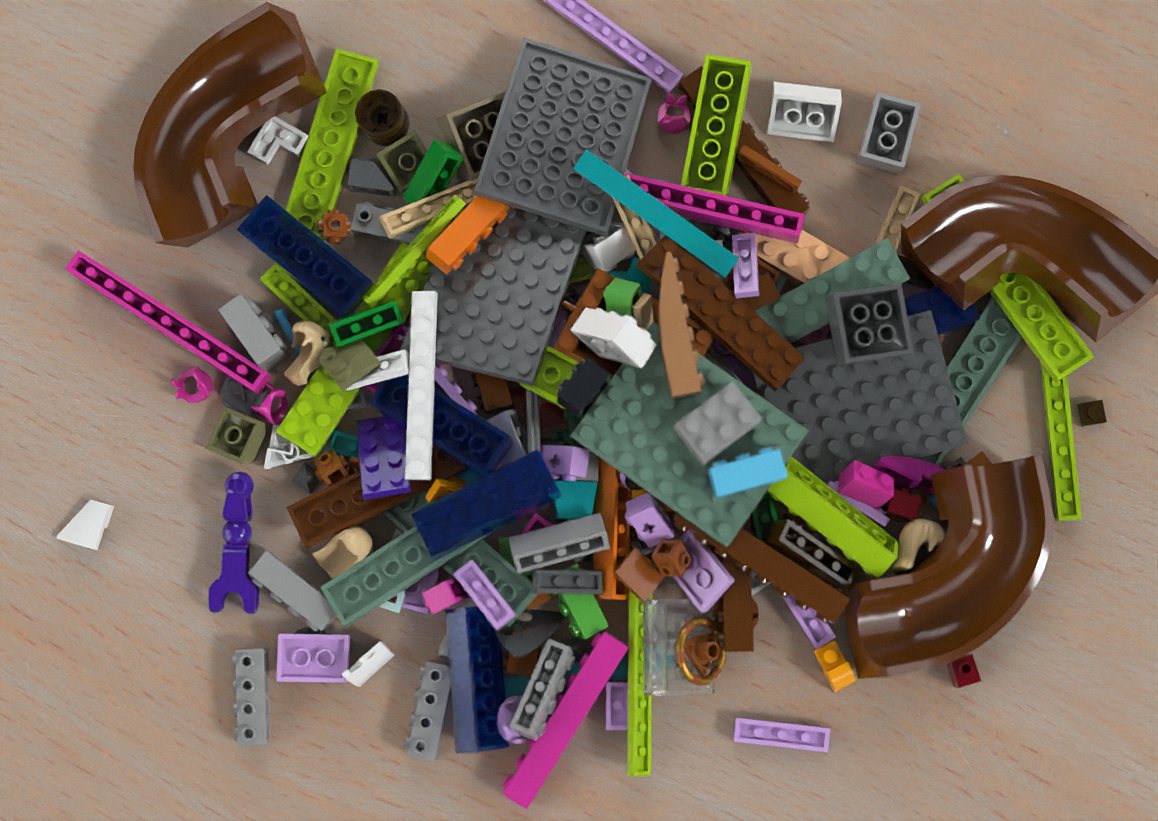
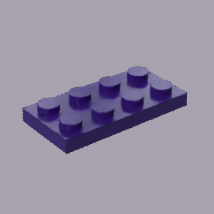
[356,413,411,500]

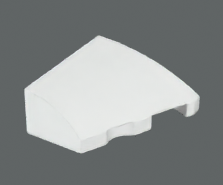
[264,424,313,469]
[56,500,114,550]
[342,641,395,687]

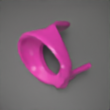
[657,94,692,134]
[170,366,213,403]
[251,384,288,425]

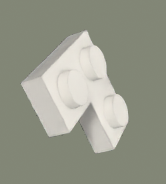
[247,116,309,165]

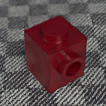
[882,487,921,522]
[946,653,981,688]

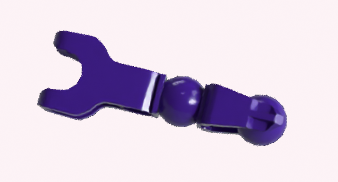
[209,471,260,614]

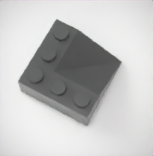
[825,284,914,367]

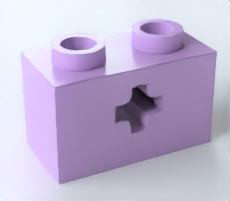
[537,445,590,481]
[625,492,674,548]

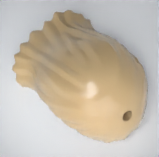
[284,321,333,386]
[892,519,946,574]
[312,526,373,579]

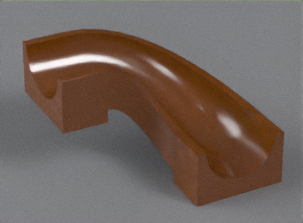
[133,2,327,248]
[900,175,1158,343]
[841,455,1053,679]

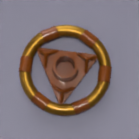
[675,616,726,686]

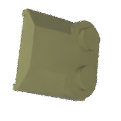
[376,130,427,193]
[319,339,381,391]
[205,406,266,466]

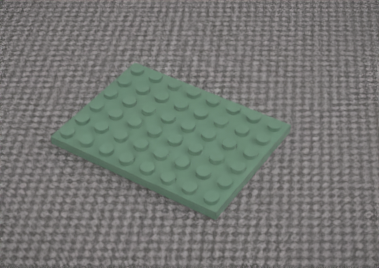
[571,322,809,547]

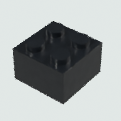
[557,357,610,420]

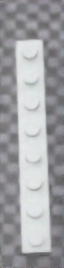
[405,291,438,480]

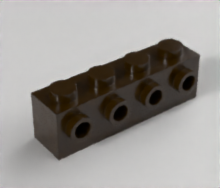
[763,519,858,589]

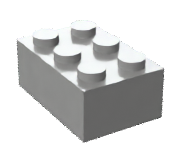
[856,92,921,175]
[218,294,289,372]
[673,382,762,466]

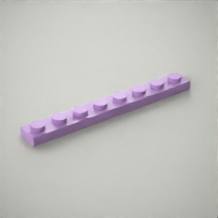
[542,0,684,94]

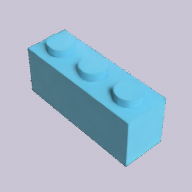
[708,447,788,498]

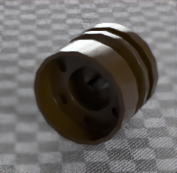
[355,89,410,147]

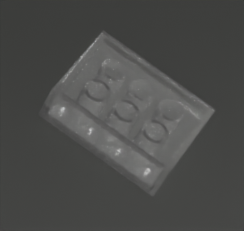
[643,599,714,696]

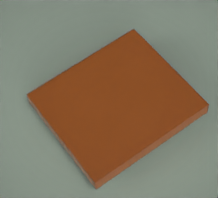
[613,547,665,603]

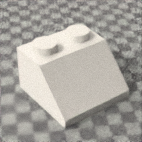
[579,222,636,272]

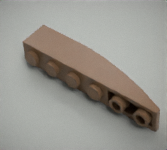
[658,252,704,400]

